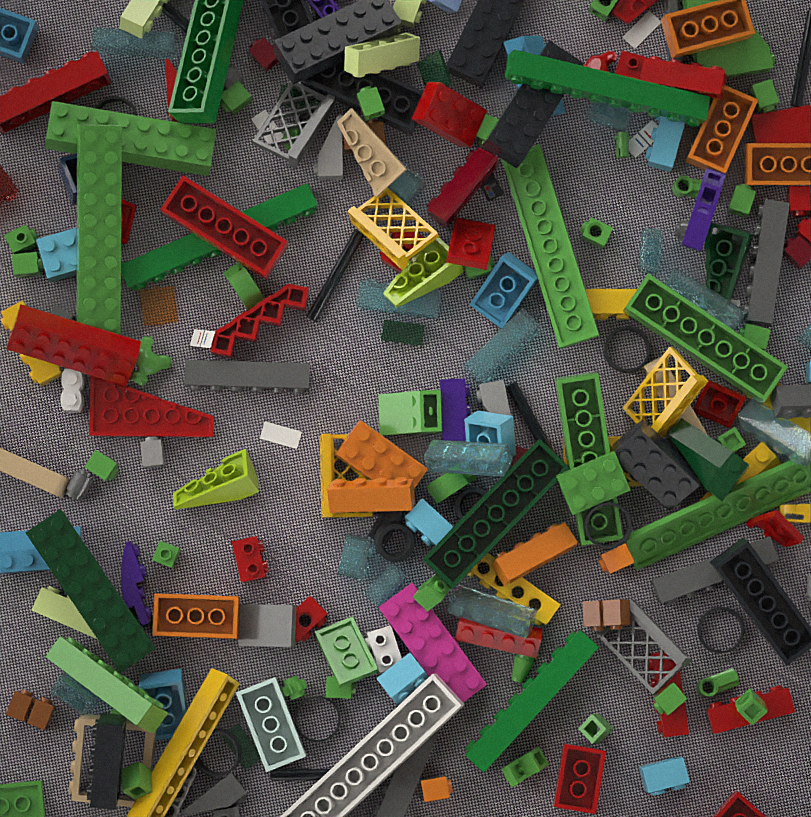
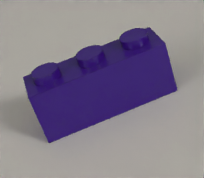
[440,378,471,443]

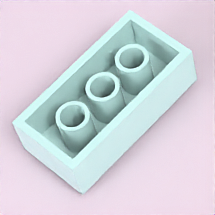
[236,677,307,772]

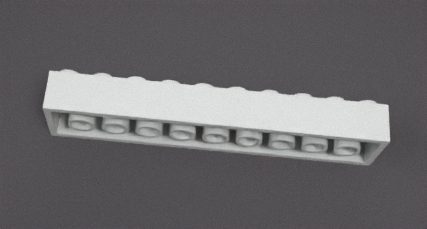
[280,673,465,817]

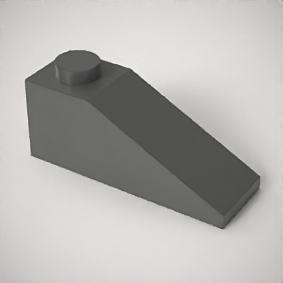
[181,772,248,816]

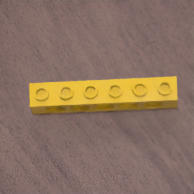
[468,553,561,626]

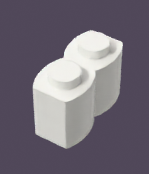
[61,369,85,413]

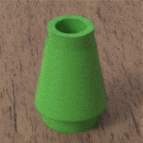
[511,654,534,683]

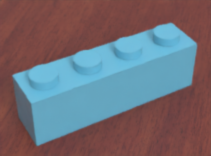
[645,116,685,172]

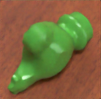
[130,336,172,386]

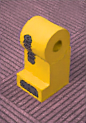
[780,504,811,524]

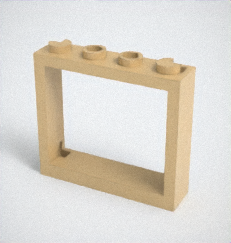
[69,713,156,807]

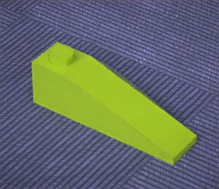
[383,237,464,308]
[173,449,259,510]

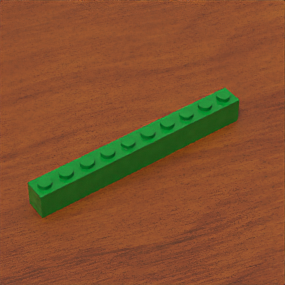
[505,49,710,126]
[121,183,318,291]

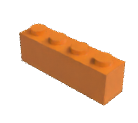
[327,477,416,513]
[491,522,578,587]

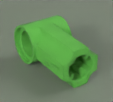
[672,176,702,198]
[696,668,740,698]

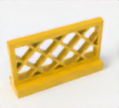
[348,188,439,270]
[623,347,708,438]
[319,434,373,518]

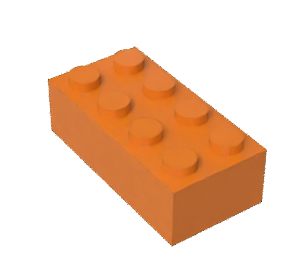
[661,0,755,59]
[685,85,758,174]
[744,143,811,185]
[334,420,428,488]
[152,593,240,639]

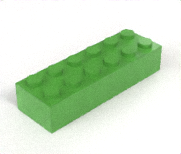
[45,636,168,734]

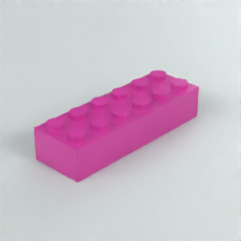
[378,583,487,702]

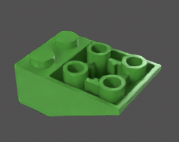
[378,390,442,436]

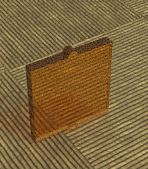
[140,286,178,326]

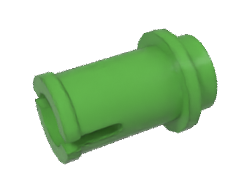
[614,132,631,158]

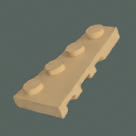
[337,108,407,197]

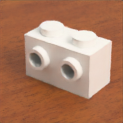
[365,625,402,673]

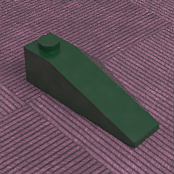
[705,222,754,313]
[668,418,749,502]

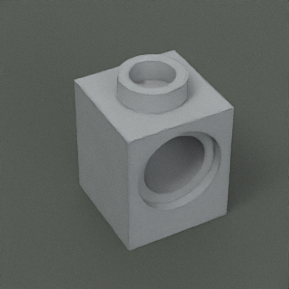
[140,437,165,468]

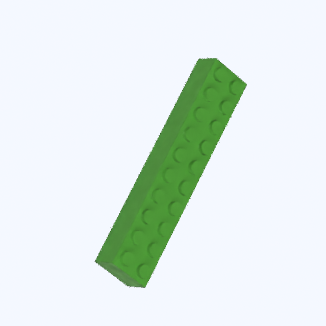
[76,124,122,334]

